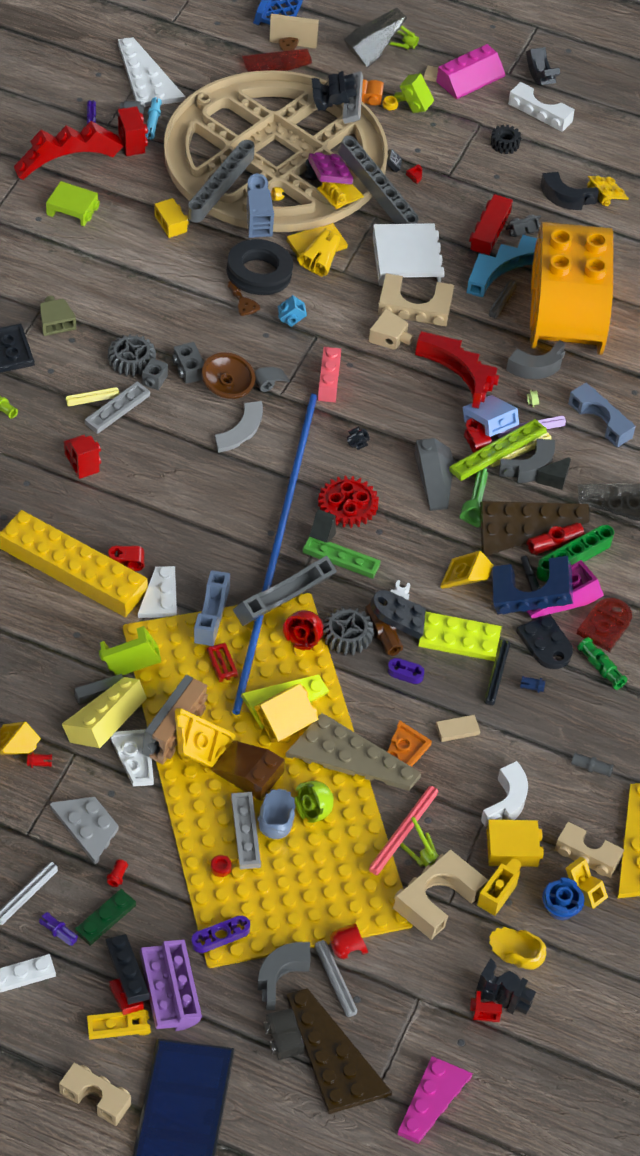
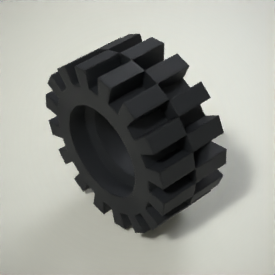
[490,124,521,154]

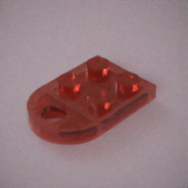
[576,598,632,652]

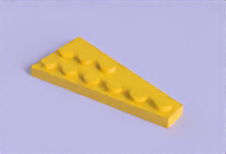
[617,783,640,899]

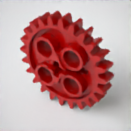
[318,476,379,528]

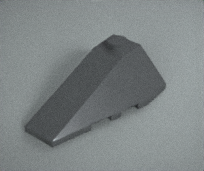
[414,438,454,511]

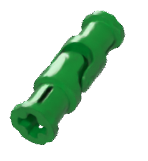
[577,637,628,690]

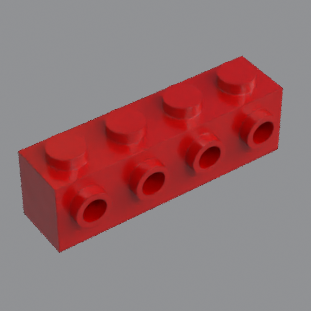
[469,194,513,256]

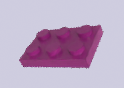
[308,152,353,184]

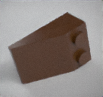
[211,740,285,801]

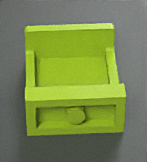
[46,181,100,226]
[99,626,161,675]

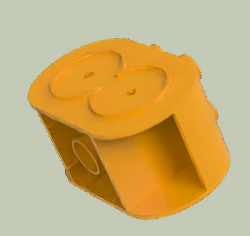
[530,222,613,355]

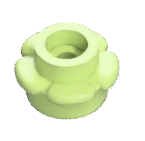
[527,390,539,407]

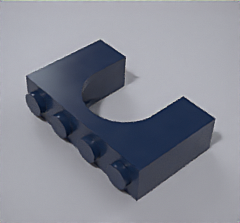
[492,556,573,615]

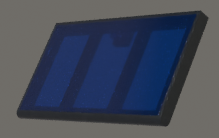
[132,1039,235,1156]

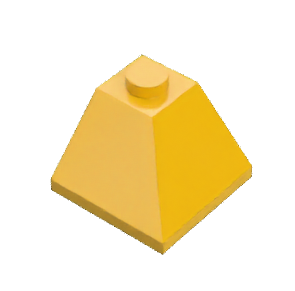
[440,551,494,589]
[0,721,41,755]

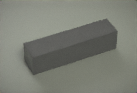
[74,674,123,705]

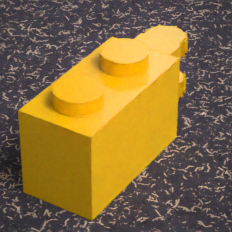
[477,859,522,916]

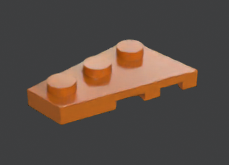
[387,720,432,767]

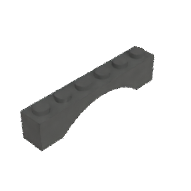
[233,556,337,626]

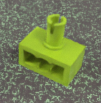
[394,73,434,113]

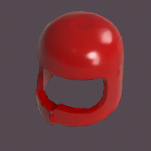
[330,923,368,959]

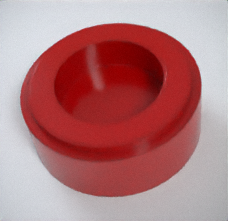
[210,855,232,877]

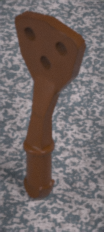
[279,37,299,71]
[228,281,260,316]

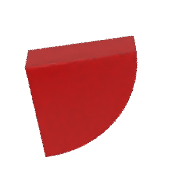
[406,164,422,184]

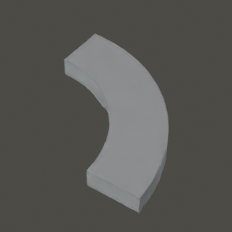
[215,401,263,453]

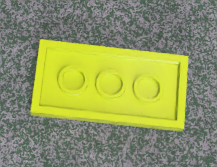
[418,612,502,661]

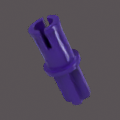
[39,912,78,946]

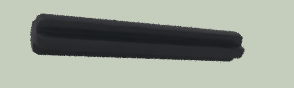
[484,639,511,706]

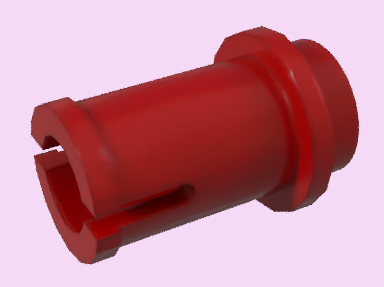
[27,752,52,768]
[107,859,129,887]

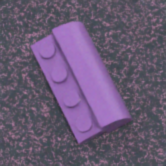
[140,940,202,1031]

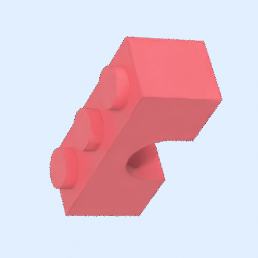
[318,347,341,403]

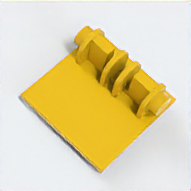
[587,176,629,206]
[317,182,364,209]

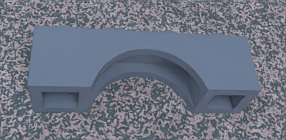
[568,383,636,447]
[194,570,230,646]

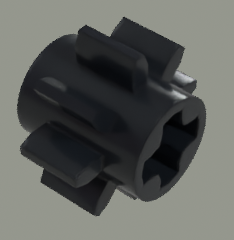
[347,426,370,450]

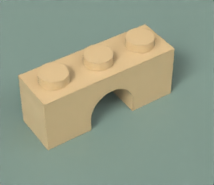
[555,822,624,878]
[59,1063,131,1126]

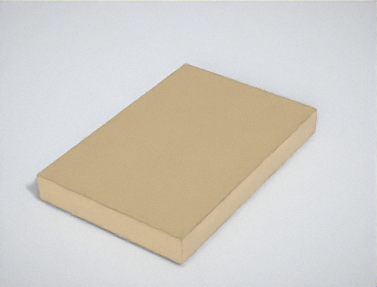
[269,14,319,48]

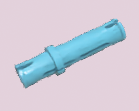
[145,97,162,140]

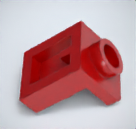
[470,991,502,1022]

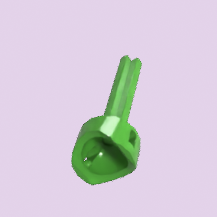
[460,468,488,528]

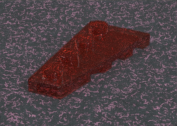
[242,48,312,72]

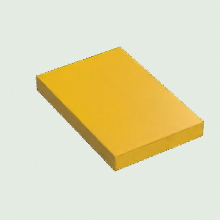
[286,223,348,257]

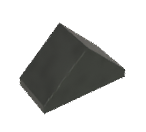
[535,457,571,490]
[309,509,336,543]

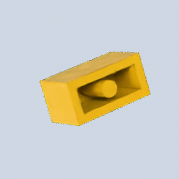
[154,198,189,238]

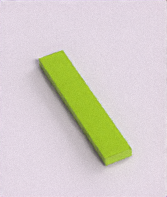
[449,419,547,481]

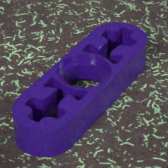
[192,916,250,953]

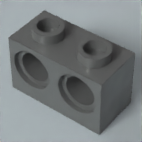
[172,342,204,384]

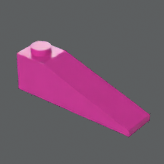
[526,560,604,619]

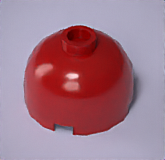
[283,610,323,650]

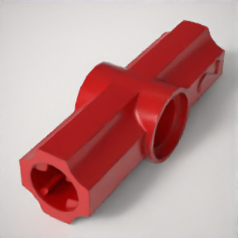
[527,523,585,555]

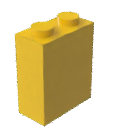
[254,683,319,742]
[486,820,544,867]

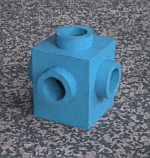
[277,295,307,327]

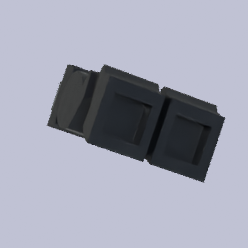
[312,71,357,111]
[475,958,536,1015]

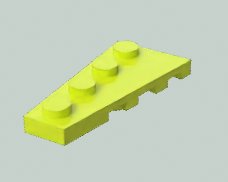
[241,674,329,729]

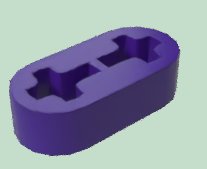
[388,658,425,684]

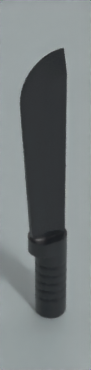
[520,555,540,592]

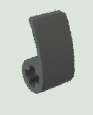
[254,367,290,392]

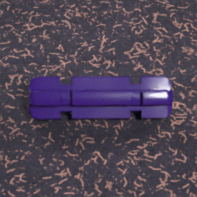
[87,100,96,124]

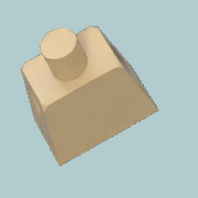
[369,309,414,349]

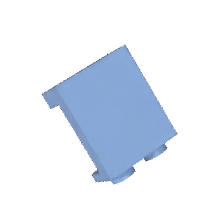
[463,395,519,437]

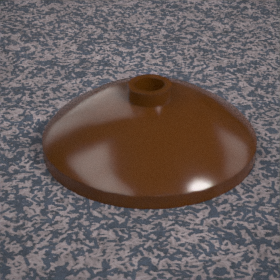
[202,352,255,399]

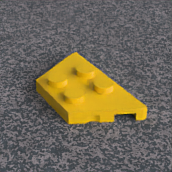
[175,708,236,767]

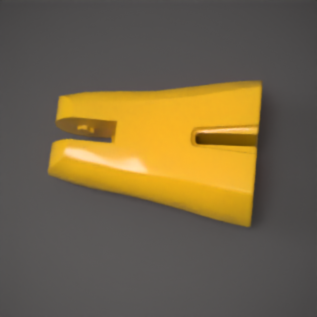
[297,228,341,277]

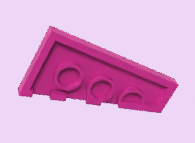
[398,1056,473,1144]

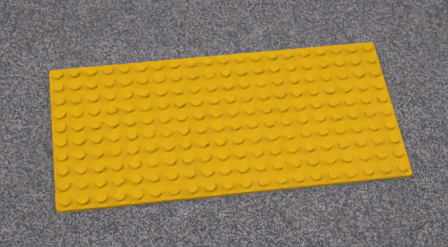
[123,593,413,968]

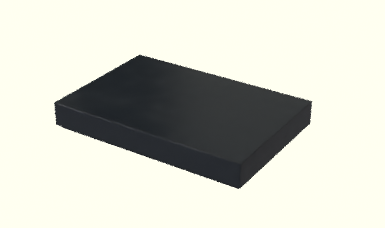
[0,324,35,373]

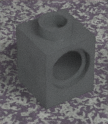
[142,358,168,390]

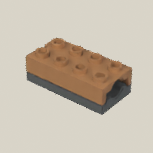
[142,674,208,765]

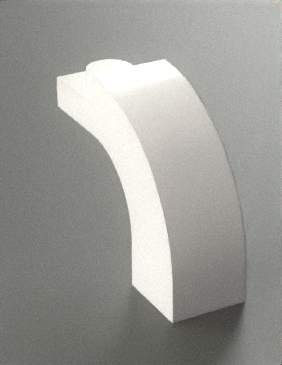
[481,761,528,827]

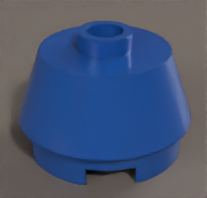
[542,878,584,920]

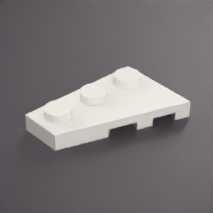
[138,566,177,618]
[110,729,154,786]

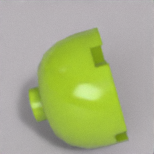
[295,780,334,823]

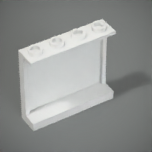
[373,223,444,285]

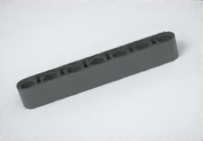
[338,136,419,224]
[188,140,255,223]

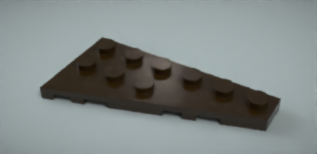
[480,501,589,556]
[287,988,392,1114]

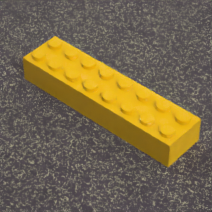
[0,510,148,618]

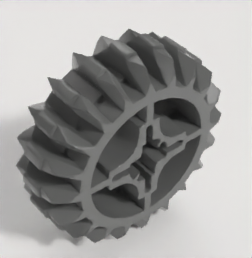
[108,334,156,377]
[322,607,374,656]

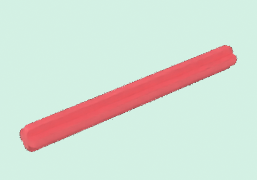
[369,786,438,875]

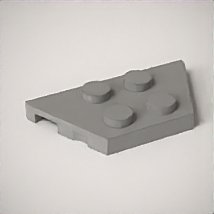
[50,797,119,864]

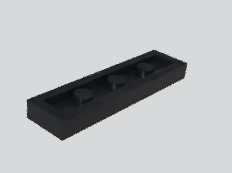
[105,934,149,1005]

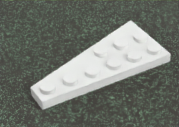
[118,37,185,107]

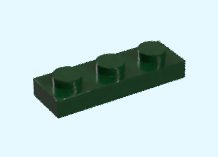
[75,889,136,946]

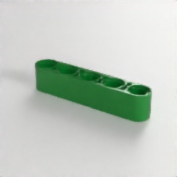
[536,525,614,582]

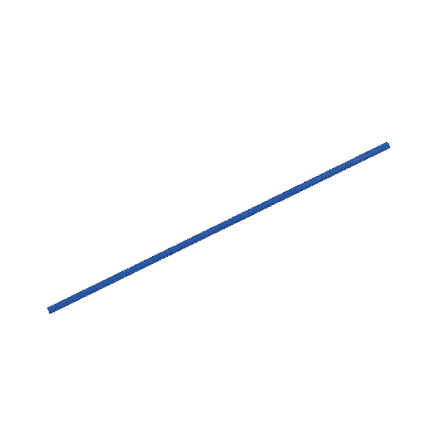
[232,394,317,715]

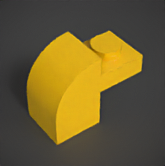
[566,857,608,909]

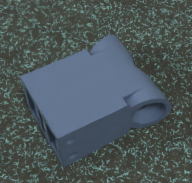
[246,173,274,238]

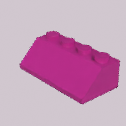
[436,44,505,99]

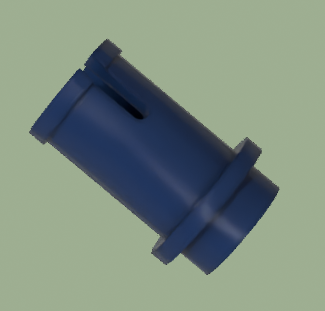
[520,676,546,693]

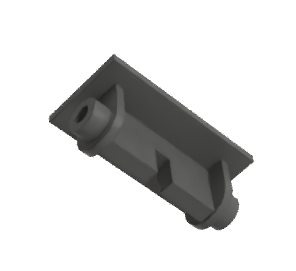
[506,215,541,237]

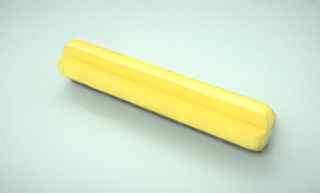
[66,387,119,406]

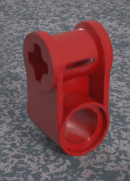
[464,418,492,453]
[108,546,145,571]

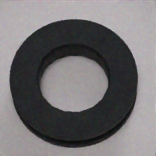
[226,239,293,295]

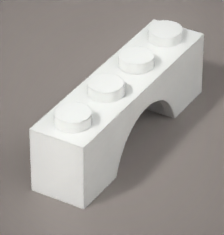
[508,82,575,132]

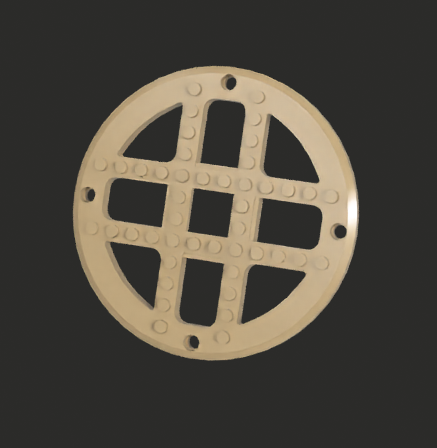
[164,71,388,232]

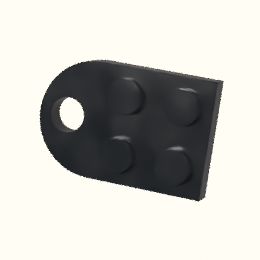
[370,590,426,639]
[516,614,573,669]

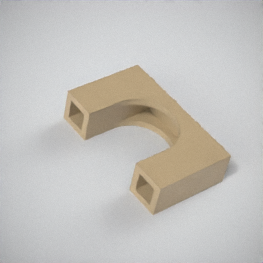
[378,273,454,326]
[393,850,489,940]

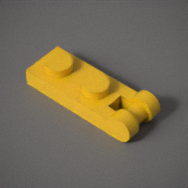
[87,1010,151,1040]

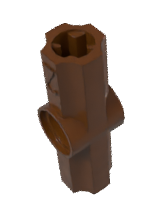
[365,602,403,656]

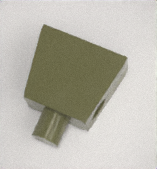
[40,296,76,336]

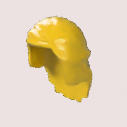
[489,927,546,970]

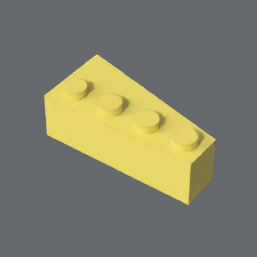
[62,677,147,748]

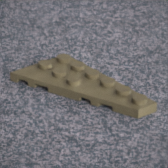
[286,713,421,791]

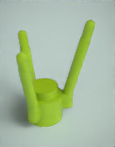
[378,21,419,50]
[400,817,439,867]

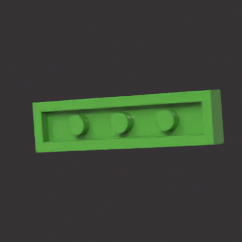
[303,537,381,579]

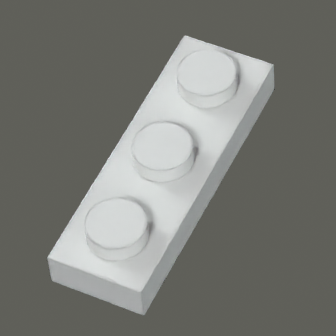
[0,954,56,993]

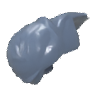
[258,789,296,839]

